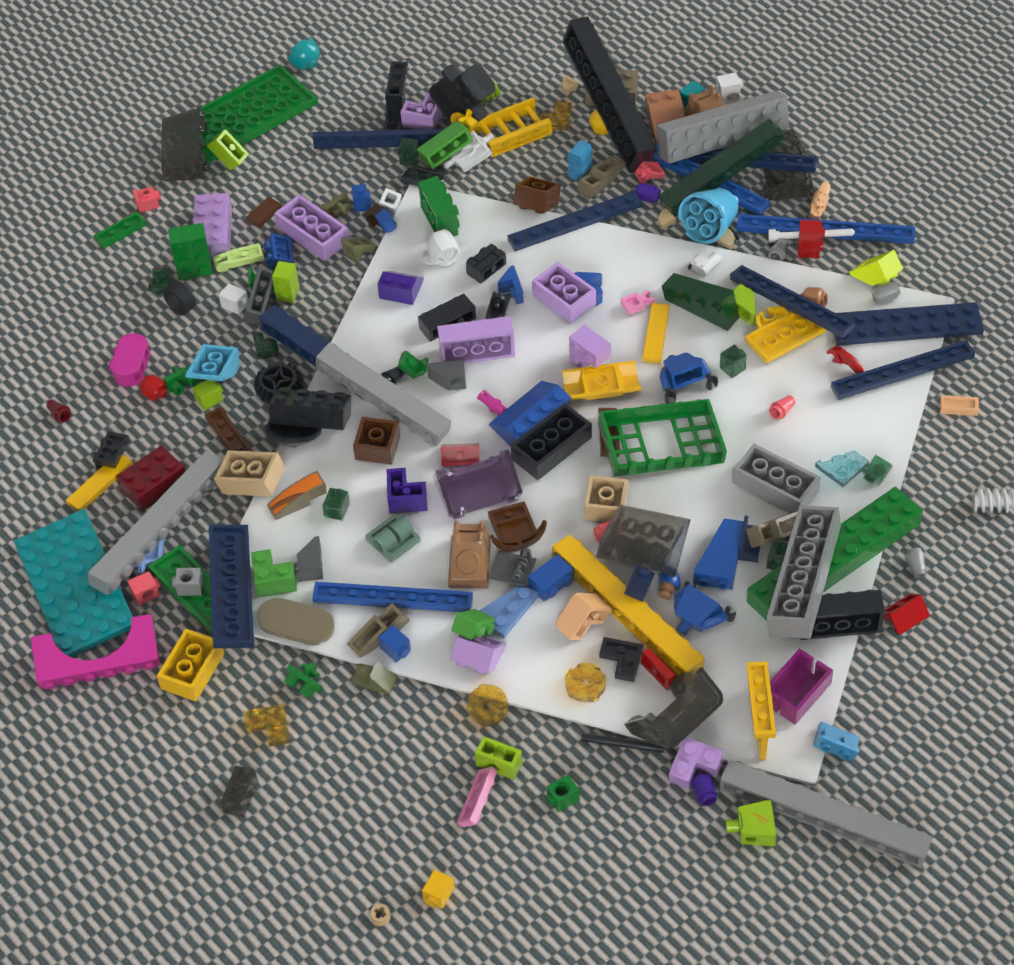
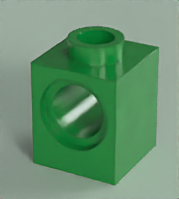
[545,775,580,813]

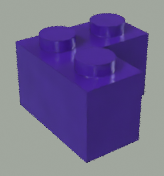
[386,468,428,514]

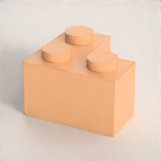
[554,593,613,640]

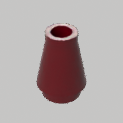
[46,399,71,423]

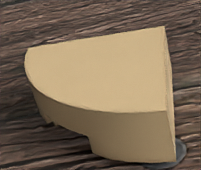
[562,75,578,95]
[659,208,676,230]
[717,229,734,250]

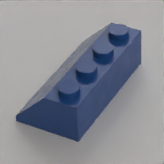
[489,381,571,446]

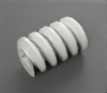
[973,488,1014,513]

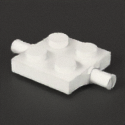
[443,130,495,173]

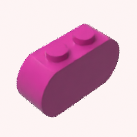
[109,333,150,387]

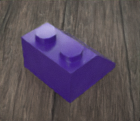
[377,271,424,305]

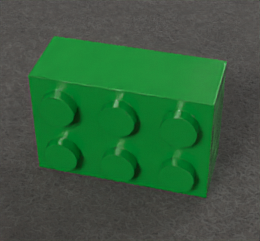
[418,176,460,237]
[168,223,213,280]

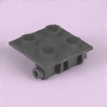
[487,548,537,587]

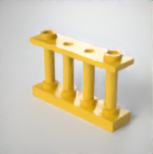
[474,97,552,158]

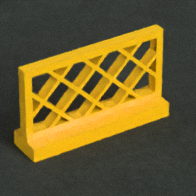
[746,661,776,760]

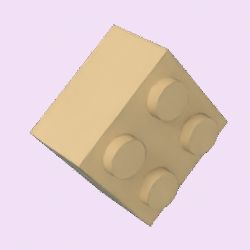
[584,475,629,524]

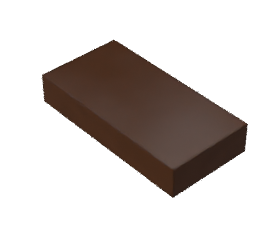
[246,197,282,228]

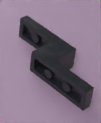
[383,61,408,130]

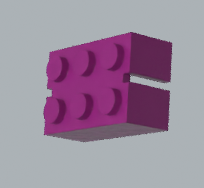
[770,648,833,725]

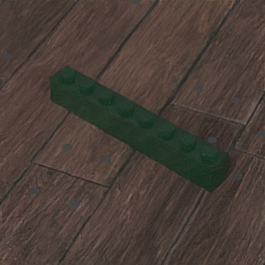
[659,119,784,217]

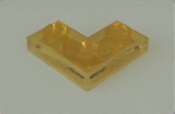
[536,102,572,130]
[243,704,290,747]

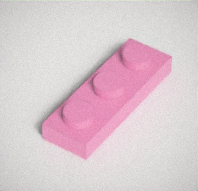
[457,767,497,828]

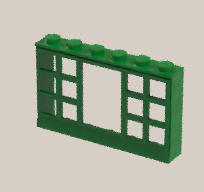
[597,399,727,477]

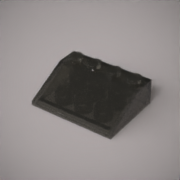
[596,505,691,577]

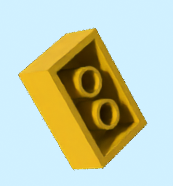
[157,628,224,702]

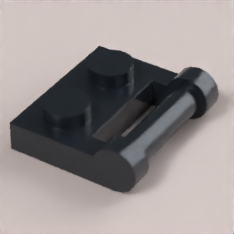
[401,163,444,186]

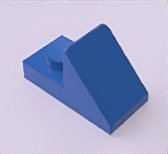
[498,265,524,304]
[574,272,603,306]

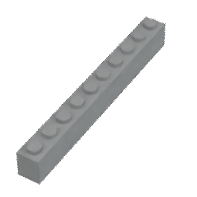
[88,450,223,595]
[720,759,932,868]

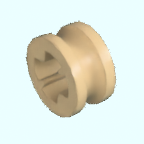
[370,904,391,926]

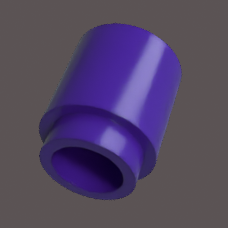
[634,183,661,203]
[691,773,717,806]

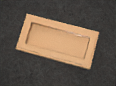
[940,395,979,416]

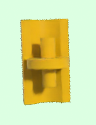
[450,109,477,133]

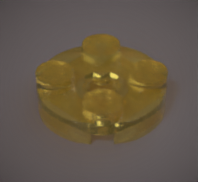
[565,663,606,702]
[467,684,509,726]

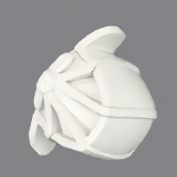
[423,229,467,267]

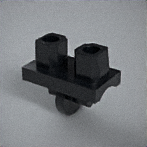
[486,291,511,319]

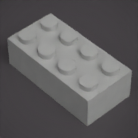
[732,443,821,513]

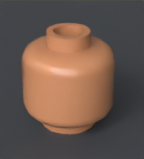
[800,287,828,307]

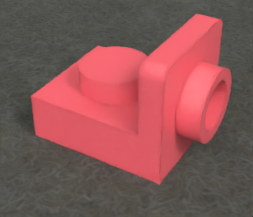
[634,161,665,184]

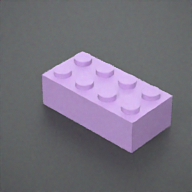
[193,193,232,259]
[274,194,349,261]
[437,316,515,364]

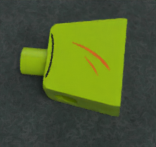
[725,800,777,846]

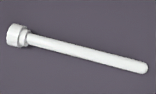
[769,229,855,244]

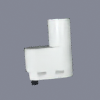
[688,252,721,276]

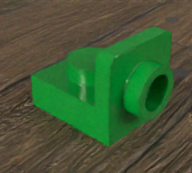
[397,351,429,379]

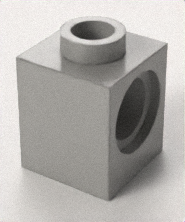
[172,568,203,596]

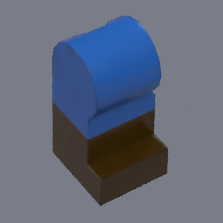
[363,204,397,233]

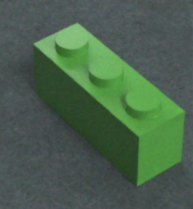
[416,121,473,170]

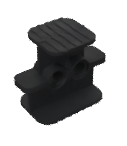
[429,64,496,125]

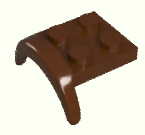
[488,501,547,551]

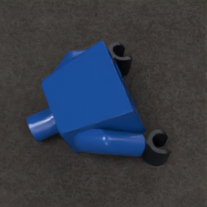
[659,353,718,404]
[674,581,737,636]

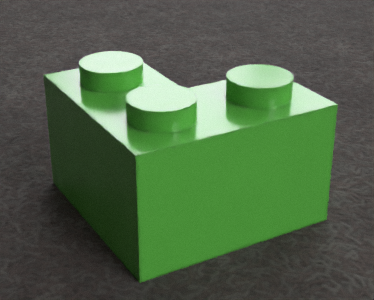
[251,549,297,598]

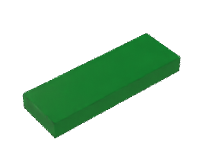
[93,212,147,249]

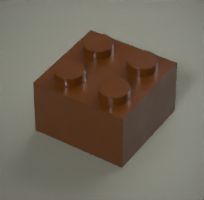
[513,176,561,214]
[353,417,400,465]

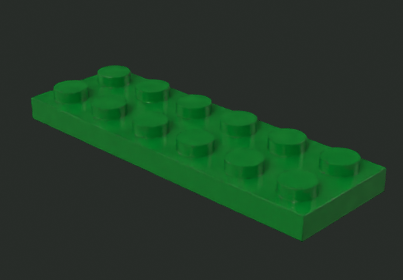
[148,544,212,635]

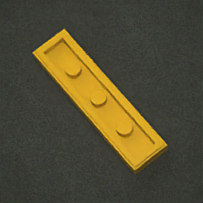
[642,303,670,364]
[66,455,133,511]

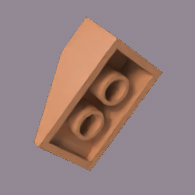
[645,89,685,143]

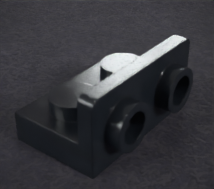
[93,431,130,470]

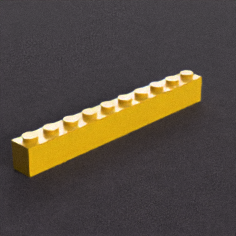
[551,534,705,683]

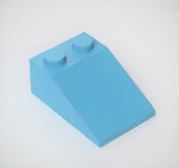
[186,344,240,381]

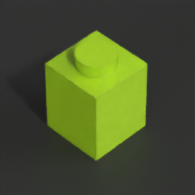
[192,380,223,411]

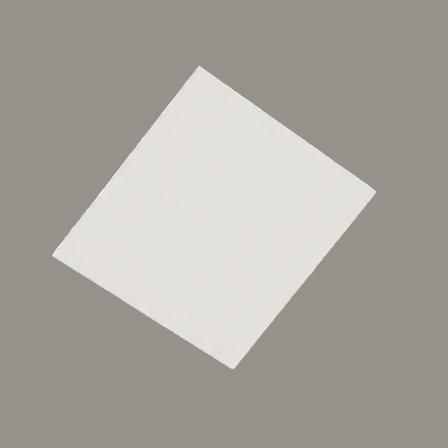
[195,185,955,785]

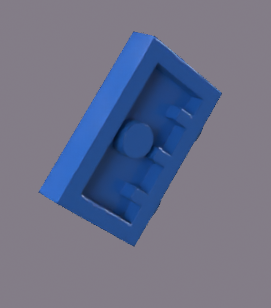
[264,233,294,270]

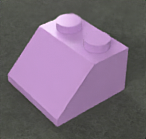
[451,635,507,674]

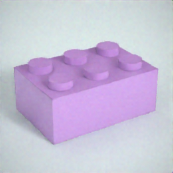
[532,262,596,324]

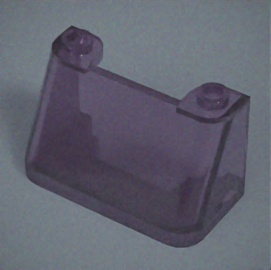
[433,449,523,519]

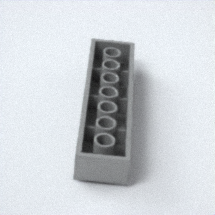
[657,90,789,163]
[767,505,841,639]

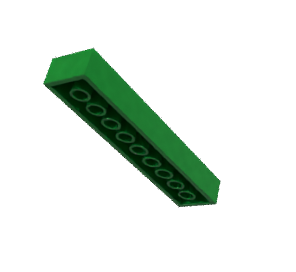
[746,486,923,621]

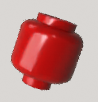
[139,374,168,401]

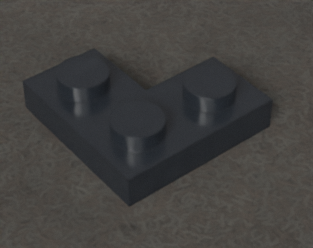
[599,637,643,682]

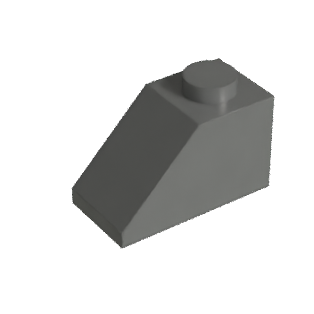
[427,360,466,390]
[294,536,323,582]

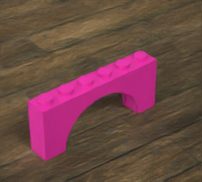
[31,614,161,690]

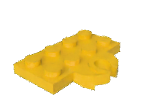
[744,305,826,364]

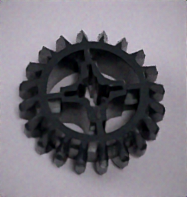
[254,361,304,405]

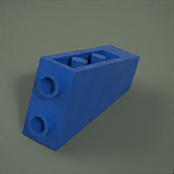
[693,518,743,590]

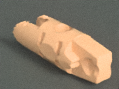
[808,181,831,220]

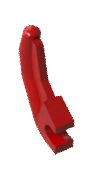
[826,346,864,374]

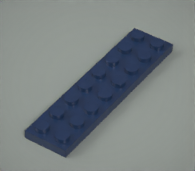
[834,302,984,346]
[209,525,254,648]

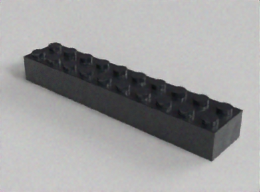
[562,17,657,173]

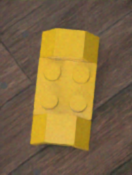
[562,360,642,401]

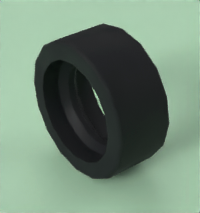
[162,280,196,315]

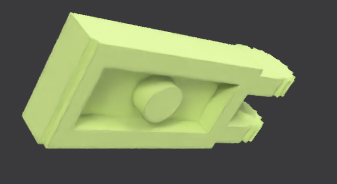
[213,243,265,272]

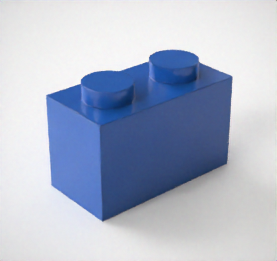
[528,554,574,602]

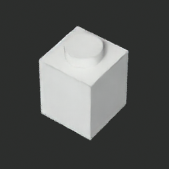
[379,188,402,217]
[219,284,249,315]

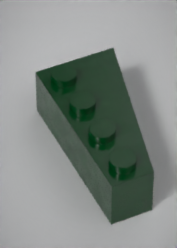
[662,273,739,331]

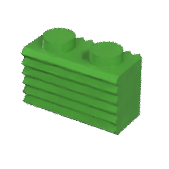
[451,609,495,640]

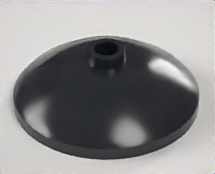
[265,423,322,448]

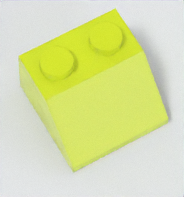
[849,250,903,286]

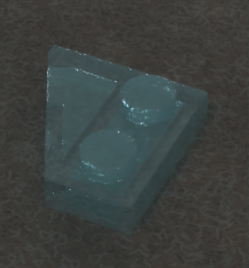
[815,450,869,487]

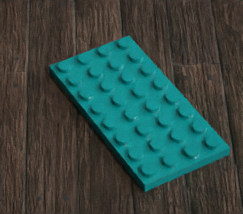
[14,508,133,657]

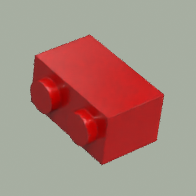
[798,220,825,258]

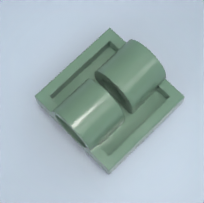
[365,514,421,563]

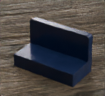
[738,515,761,563]

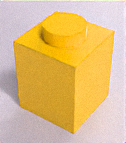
[422,869,455,909]

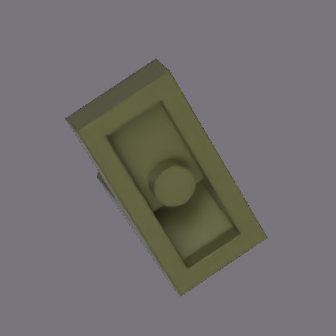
[341,237,376,264]
[351,661,397,695]

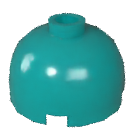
[287,37,320,70]

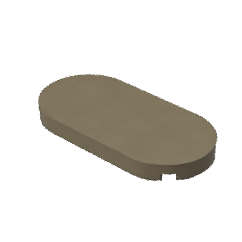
[257,598,335,645]

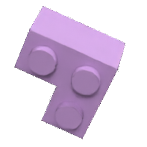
[401,92,443,129]
[569,325,611,368]
[669,737,724,790]

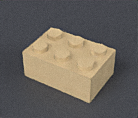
[214,450,286,497]

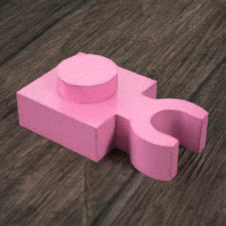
[621,290,655,315]

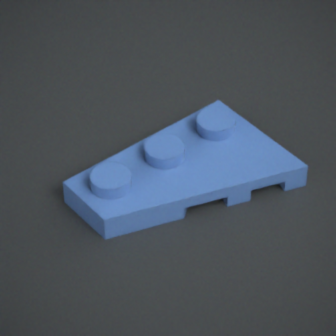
[479,585,538,638]

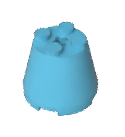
[678,188,739,245]

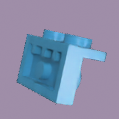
[813,721,860,761]

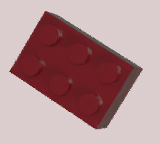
[116,445,185,512]

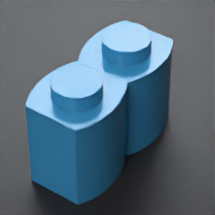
[567,140,593,181]

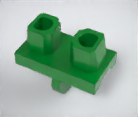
[164,365,199,396]
[284,662,323,699]

